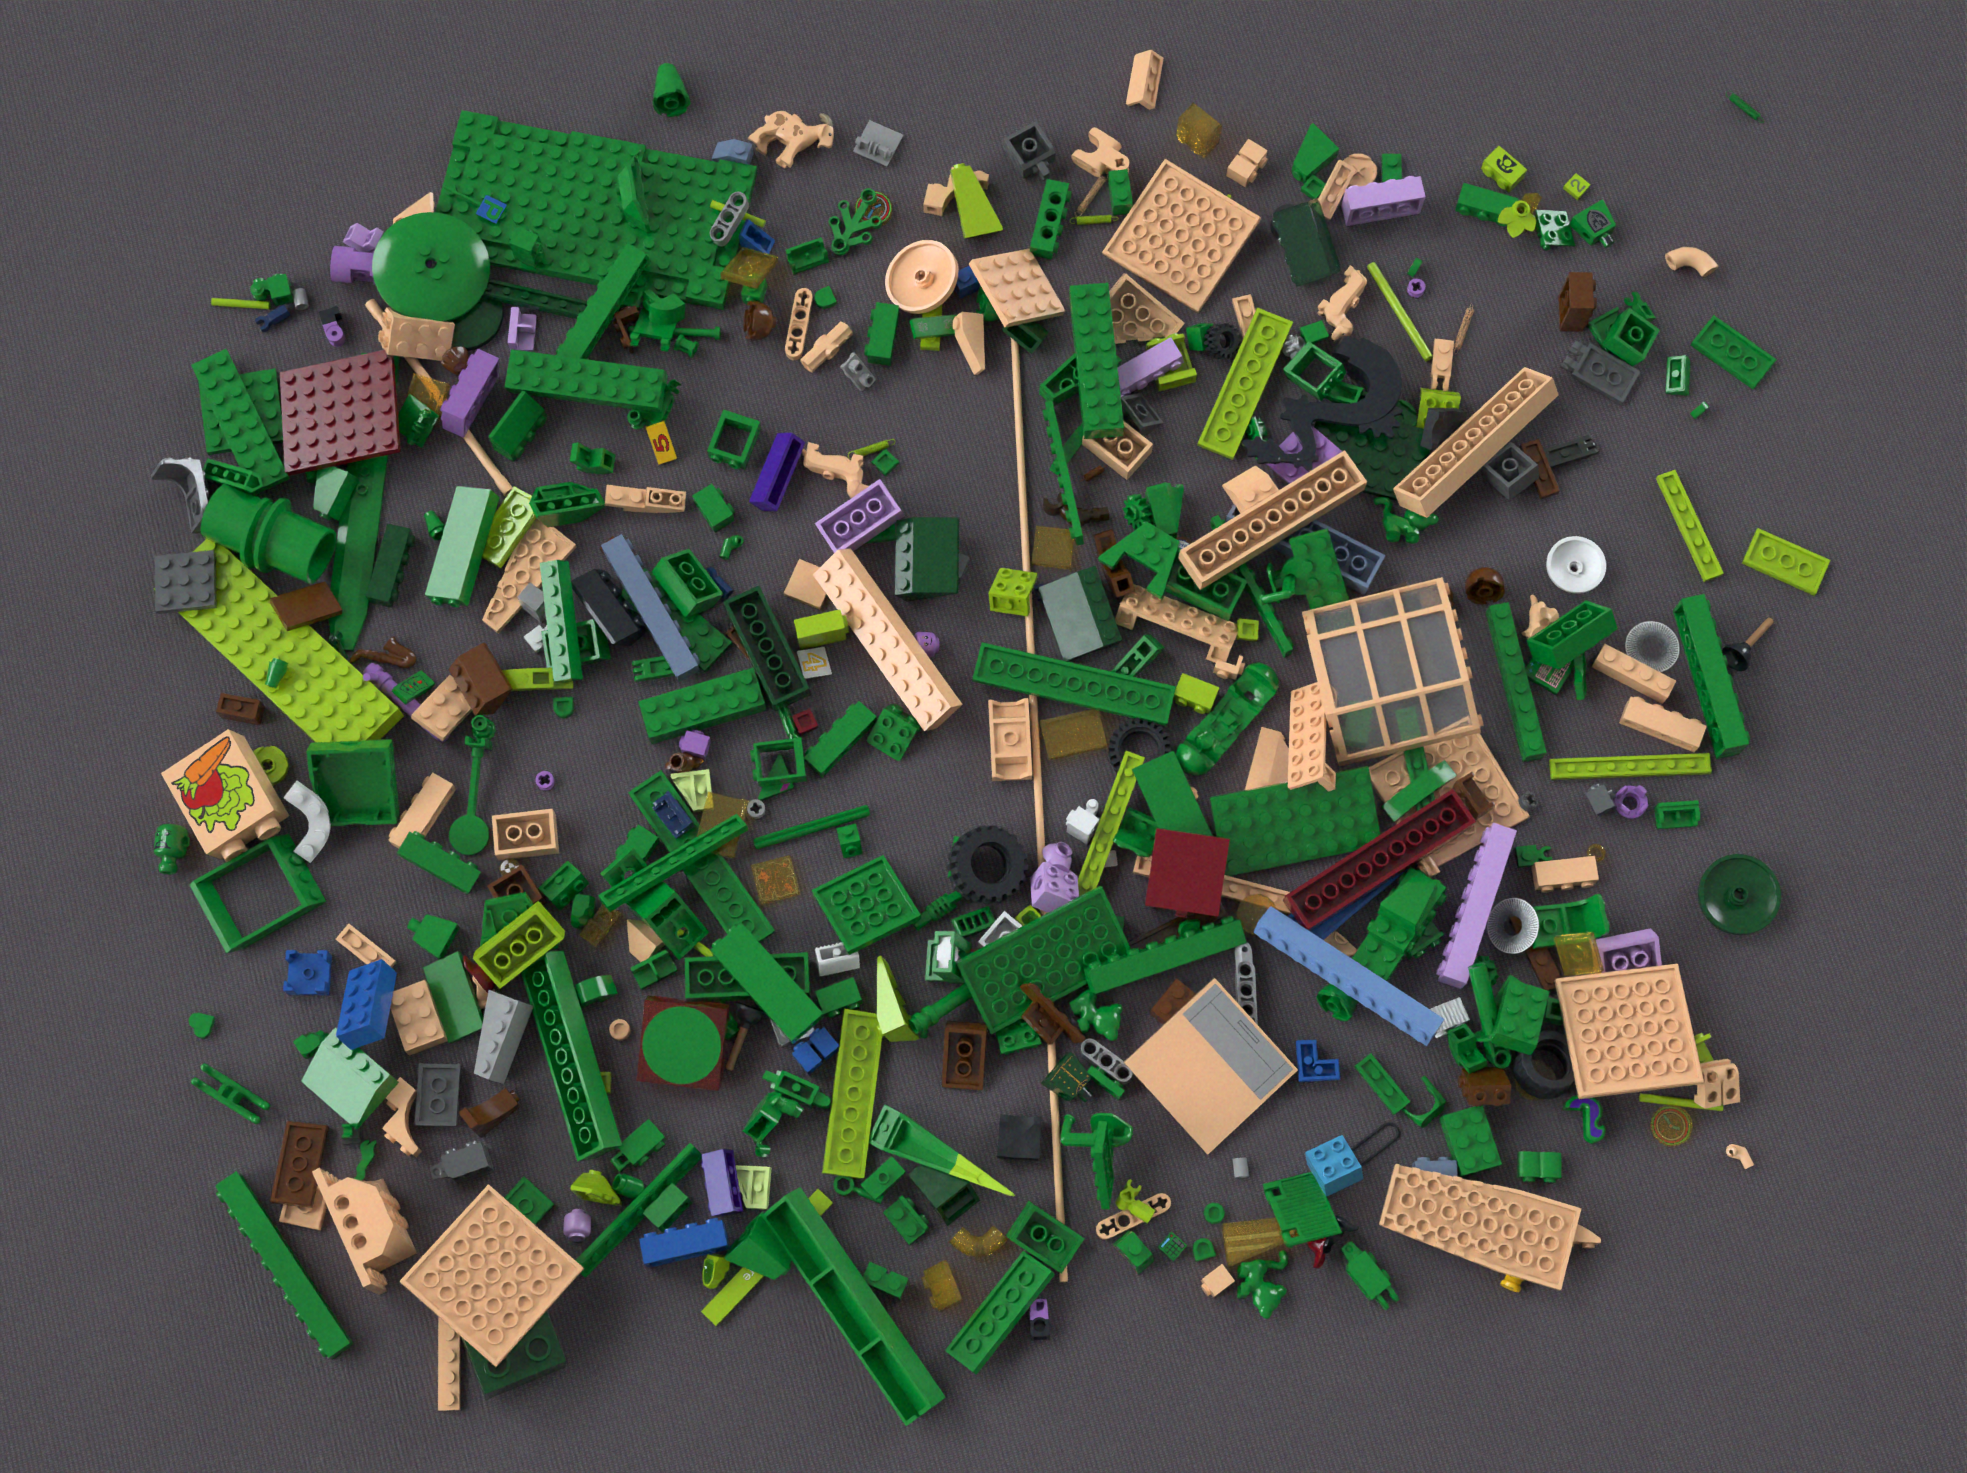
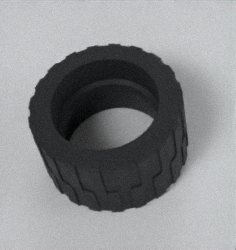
[1513,1030,1575,1100]

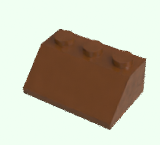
[448,643,513,716]

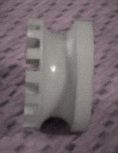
[747,799,765,819]

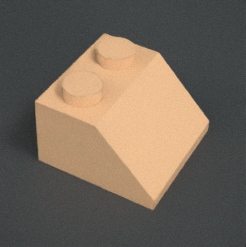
[1222,466,1279,513]

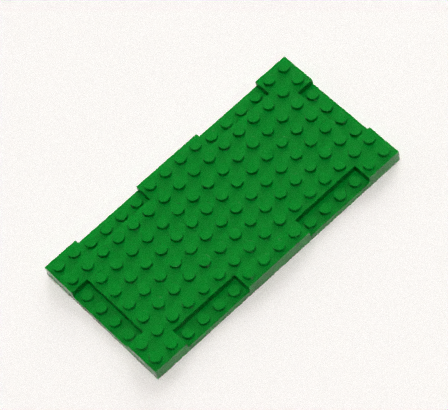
[436,110,758,310]

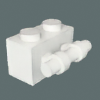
[1066,799,1099,845]

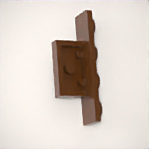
[1020,983,1085,1045]

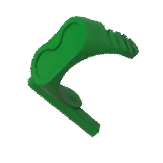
[1402,1075,1446,1128]

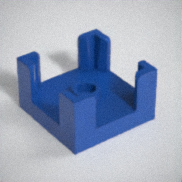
[283,950,332,995]

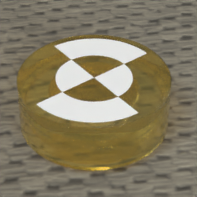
[500,858,520,876]

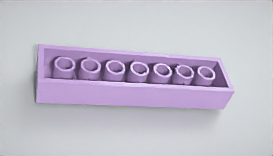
[1436,823,1517,989]

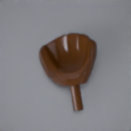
[441,346,469,376]

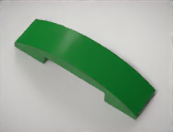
[1382,760,1457,822]

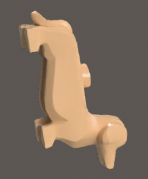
[1318,265,1367,342]
[801,442,869,498]

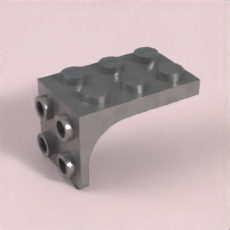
[151,458,208,533]

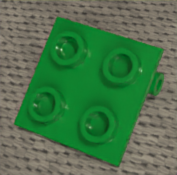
[1534,210,1575,251]
[398,394,440,448]
[995,1018,1041,1056]

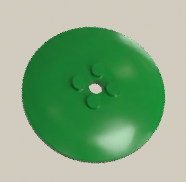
[372,212,490,322]

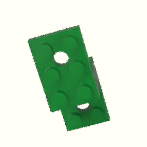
[600,846,709,960]

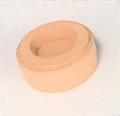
[609,1019,631,1041]

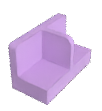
[508,307,537,351]

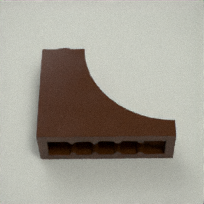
[459,1088,521,1138]

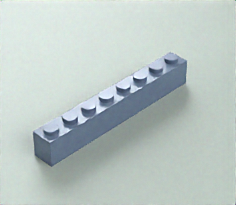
[601,534,701,682]

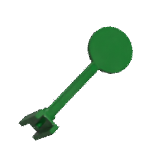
[449,736,492,855]

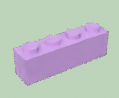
[1118,337,1184,397]

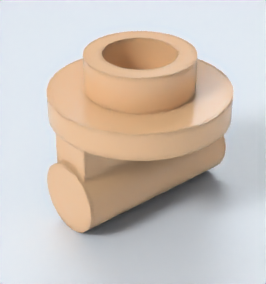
[1416,855,1440,878]

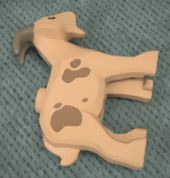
[748,111,834,169]

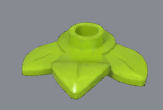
[1498,200,1536,238]

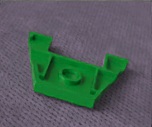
[1098,522,1180,600]
[480,892,558,950]

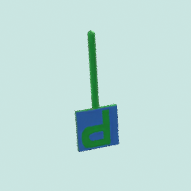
[444,185,507,224]

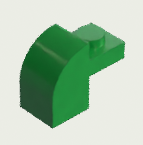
[642,289,685,325]
[570,442,616,474]
[575,975,618,1009]
[1447,1023,1487,1074]

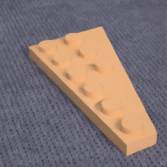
[482,518,577,634]

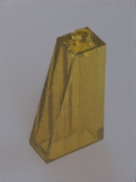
[1222,1218,1298,1268]

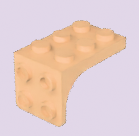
[378,307,455,361]

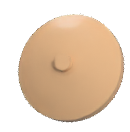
[885,240,958,314]

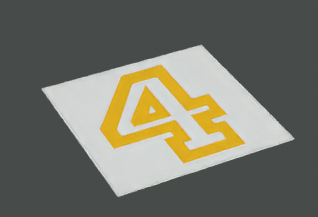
[797,647,832,679]

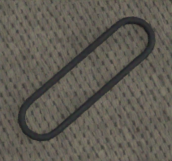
[1351,1122,1400,1167]

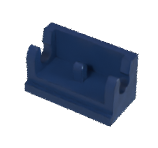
[652,791,694,840]

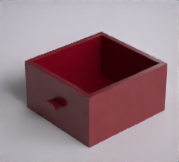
[1145,828,1230,918]

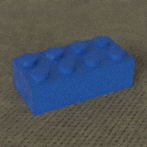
[336,959,397,1050]
[639,1218,730,1268]

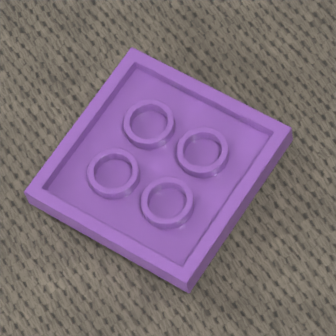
[1266,425,1343,484]

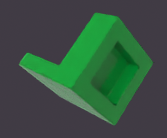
[1299,320,1329,344]
[1186,323,1213,351]

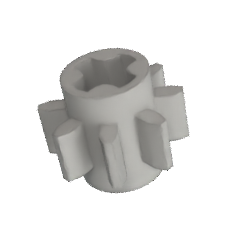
[1282,334,1306,359]

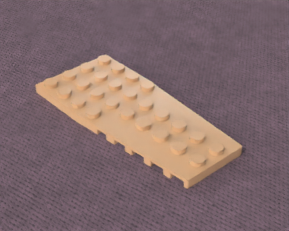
[1379,1164,1581,1291]

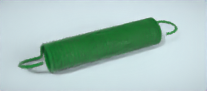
[1726,90,1764,123]

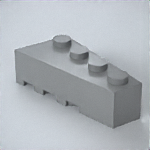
[474,990,533,1084]

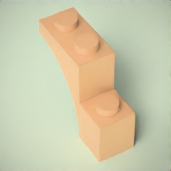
[923,167,989,216]
[382,1077,422,1157]

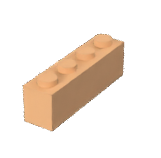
[1591,644,1676,704]
[1619,697,1706,752]
[389,772,456,849]

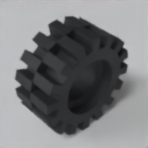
[1204,323,1241,359]

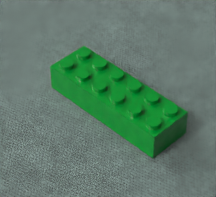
[638,667,766,745]
[685,952,810,1003]

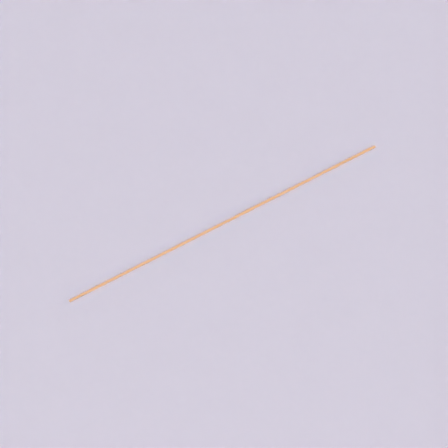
[1011,338,1068,1282]

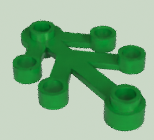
[828,188,882,255]

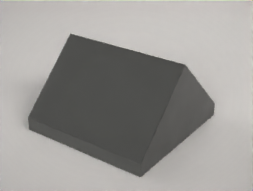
[1121,393,1164,437]

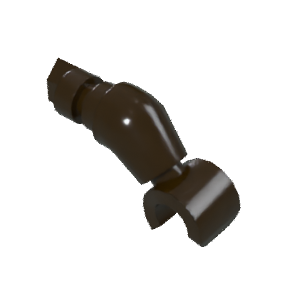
[1043,492,1109,526]

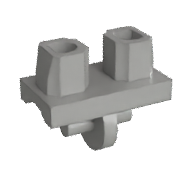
[840,353,875,391]

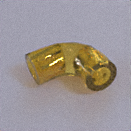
[949,1226,1008,1258]

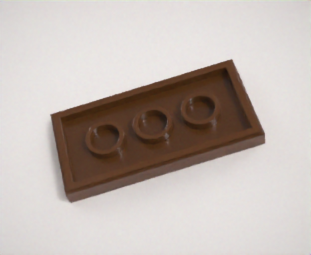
[270,1121,329,1208]

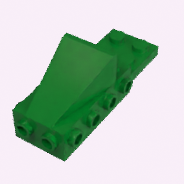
[1352,868,1447,981]

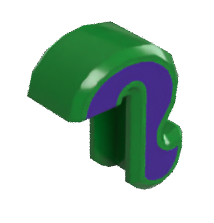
[1562,1095,1606,1144]

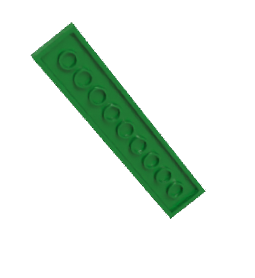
[972,642,1176,726]
[628,770,775,943]

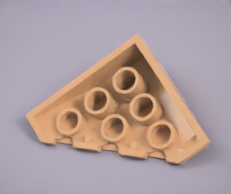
[1109,273,1185,344]
[1245,727,1289,790]

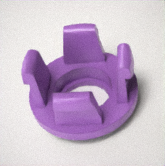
[1614,785,1648,819]

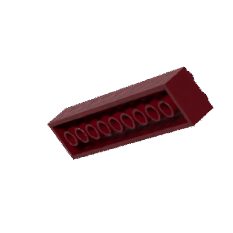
[1283,789,1476,931]

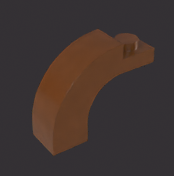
[1093,529,1135,597]

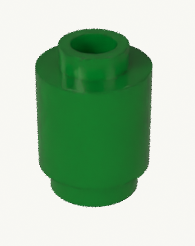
[612,1174,645,1200]

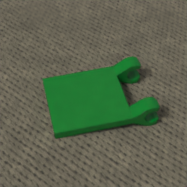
[630,308,678,352]

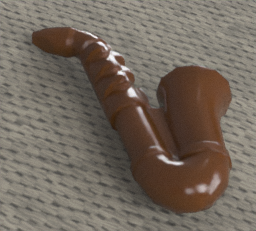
[349,636,416,668]

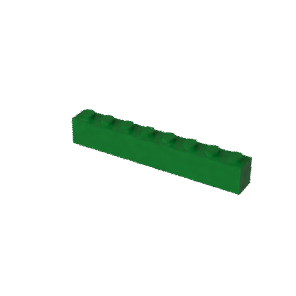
[556,242,650,359]
[1486,602,1547,762]
[1084,916,1247,994]

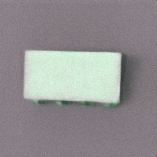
[1272,198,1340,287]

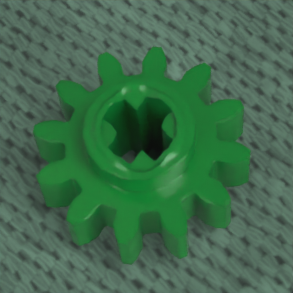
[1122,494,1152,529]

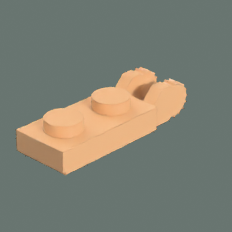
[1430,339,1454,391]

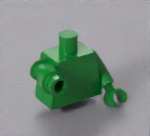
[627,379,681,429]
[743,1092,803,1157]

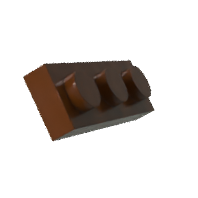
[1520,439,1560,499]

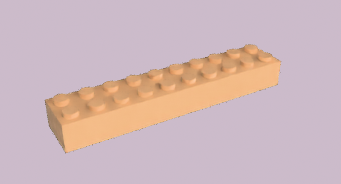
[1393,367,1558,518]
[1178,450,1367,590]
[813,548,963,731]

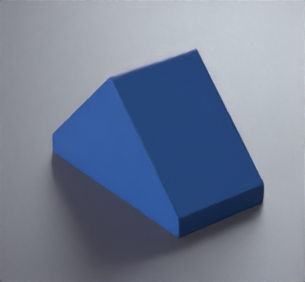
[739,219,775,257]

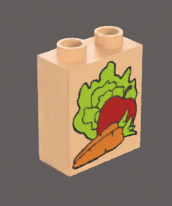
[161,729,289,862]

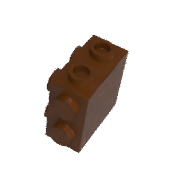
[1458,1067,1511,1106]

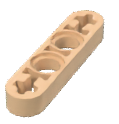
[785,288,813,360]
[1096,1193,1171,1240]

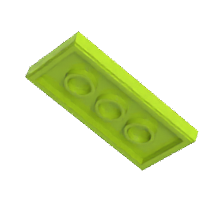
[482,486,537,568]
[1742,528,1831,596]

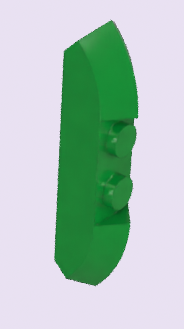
[202,458,263,493]

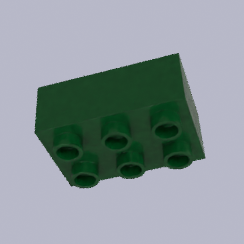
[461,1311,566,1400]

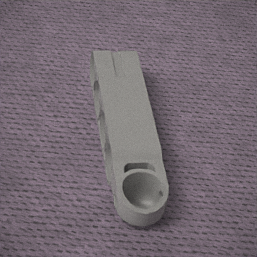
[1235,941,1258,1025]

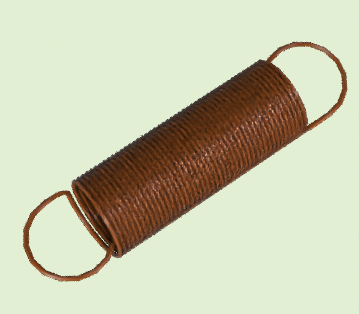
[1080,465,1107,482]

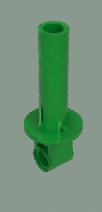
[1468,963,1511,1068]

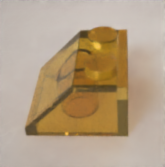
[921,1260,962,1312]

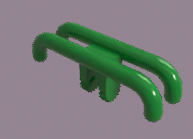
[191,1063,271,1125]

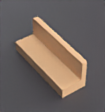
[1126,50,1164,110]

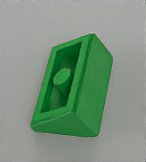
[1666,355,1690,396]

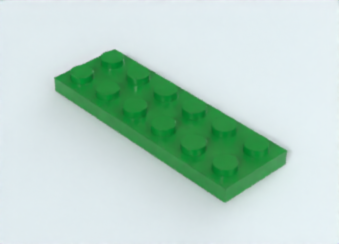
[622,568,732,673]
[945,1251,1055,1375]

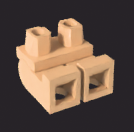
[1694,1059,1740,1109]

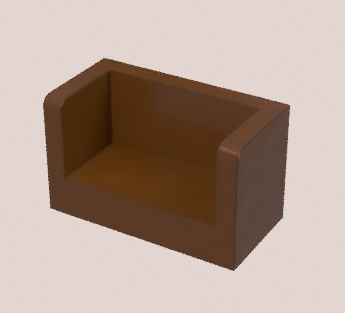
[216,693,265,725]
[1452,772,1495,820]

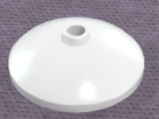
[1546,536,1606,594]

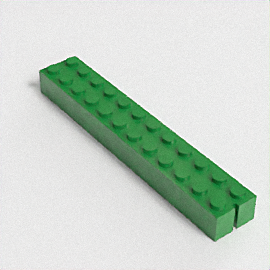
[761,1187,946,1426]

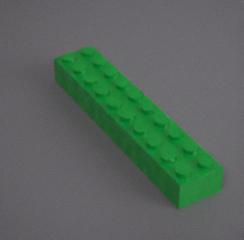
[521,951,622,1162]

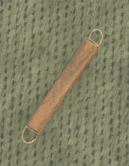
[1075,173,1108,217]
[1454,304,1474,354]

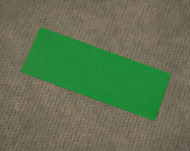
[1132,751,1212,836]

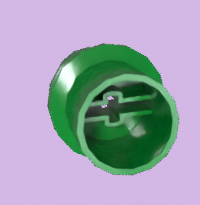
[201,484,336,584]

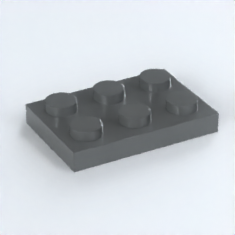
[415,1063,462,1127]

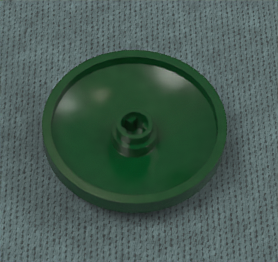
[448,298,504,351]
[1698,854,1781,935]

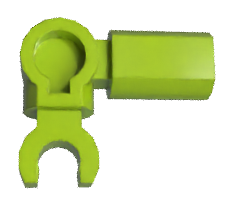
[1115,1179,1156,1224]

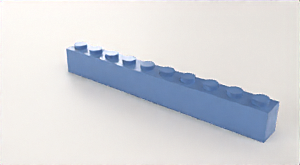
[1253,906,1444,1046]

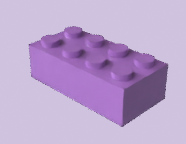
[441,349,499,438]

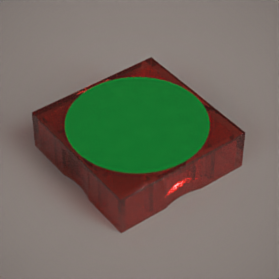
[636,995,730,1091]

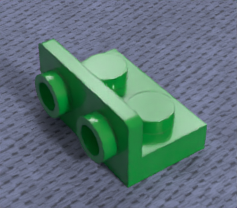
[538,861,589,911]
[1406,922,1444,960]
[883,1196,929,1246]

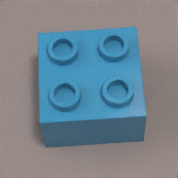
[1305,1135,1363,1197]

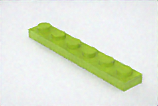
[1656,470,1724,582]

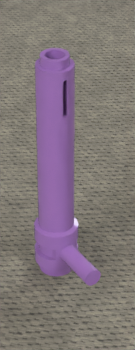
[363,663,450,742]

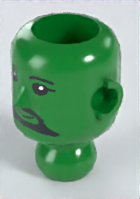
[153,824,190,875]

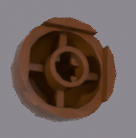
[743,301,776,340]
[1465,567,1505,605]

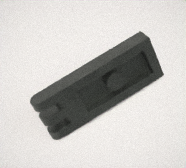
[1543,435,1599,469]

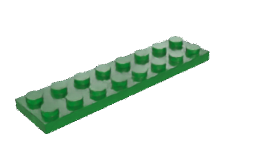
[191,349,290,495]

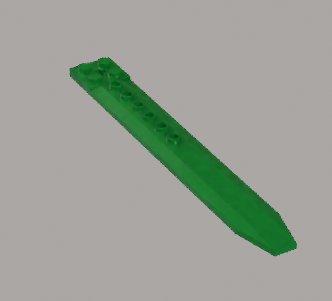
[329,353,401,651]

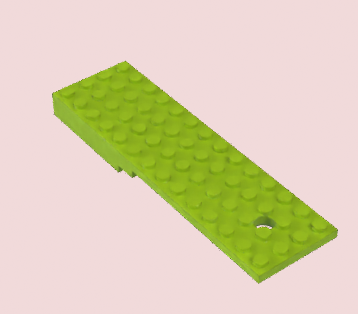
[154,539,404,742]

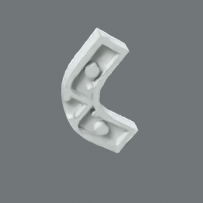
[284,781,331,863]

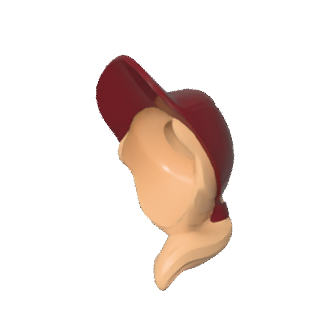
[463,955,496,1009]

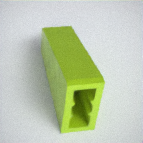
[950,163,1003,239]

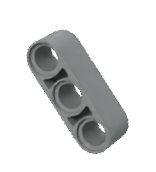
[710,192,749,246]
[1080,1039,1133,1085]

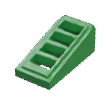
[951,906,995,938]

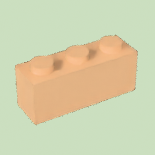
[1531,856,1599,893]

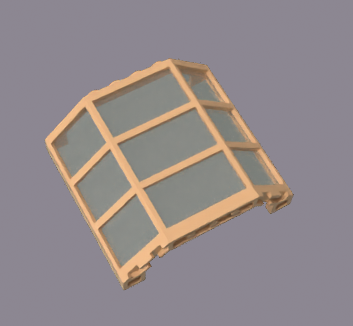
[1302,577,1484,766]

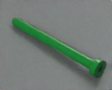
[628,326,721,340]

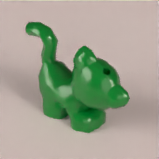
[1374,497,1439,544]
[1069,989,1123,1041]
[1237,1250,1288,1319]

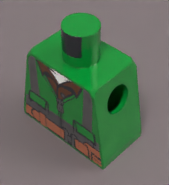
[1112,1231,1154,1275]

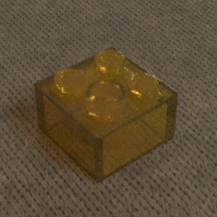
[1176,103,1222,158]

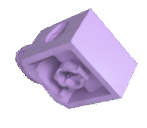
[1030,842,1079,913]

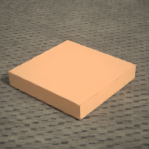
[784,559,827,610]
[279,1186,327,1231]

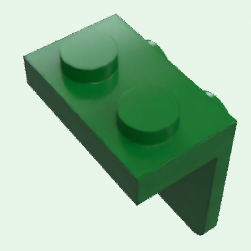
[867,704,922,761]
[1113,807,1158,857]

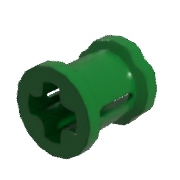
[674,334,699,358]

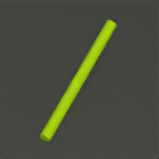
[1367,262,1433,362]

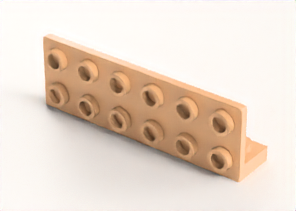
[1115,584,1238,663]
[1288,682,1337,792]

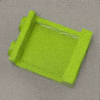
[1146,333,1197,392]

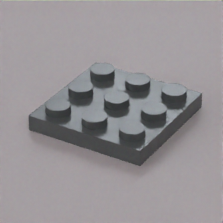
[155,550,217,614]

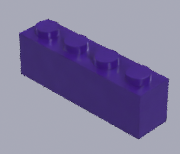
[749,433,805,511]

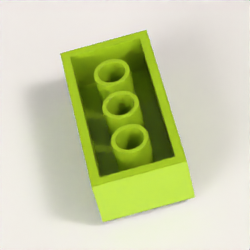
[473,901,565,988]

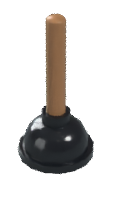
[1721,618,1774,672]
[726,1002,766,1071]

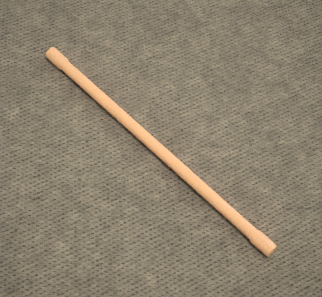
[365,299,513,496]

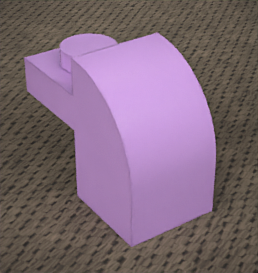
[343,223,384,253]

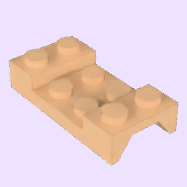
[988,698,1032,781]

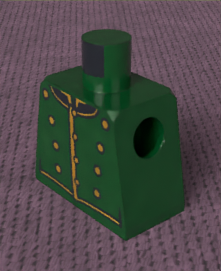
[1041,1051,1093,1102]

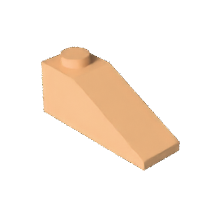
[953,312,985,375]

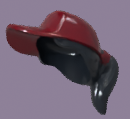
[1307,1215,1359,1269]

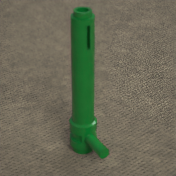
[908,983,972,1039]

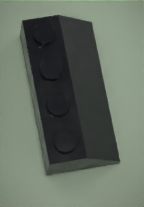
[571,569,648,646]

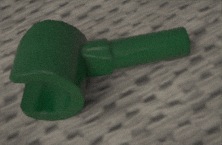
[328,631,348,659]

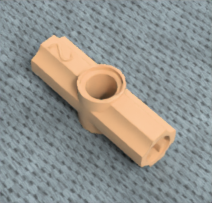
[800,322,853,373]

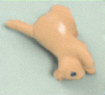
[1521,595,1559,639]

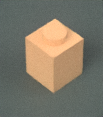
[1201,1264,1235,1298]

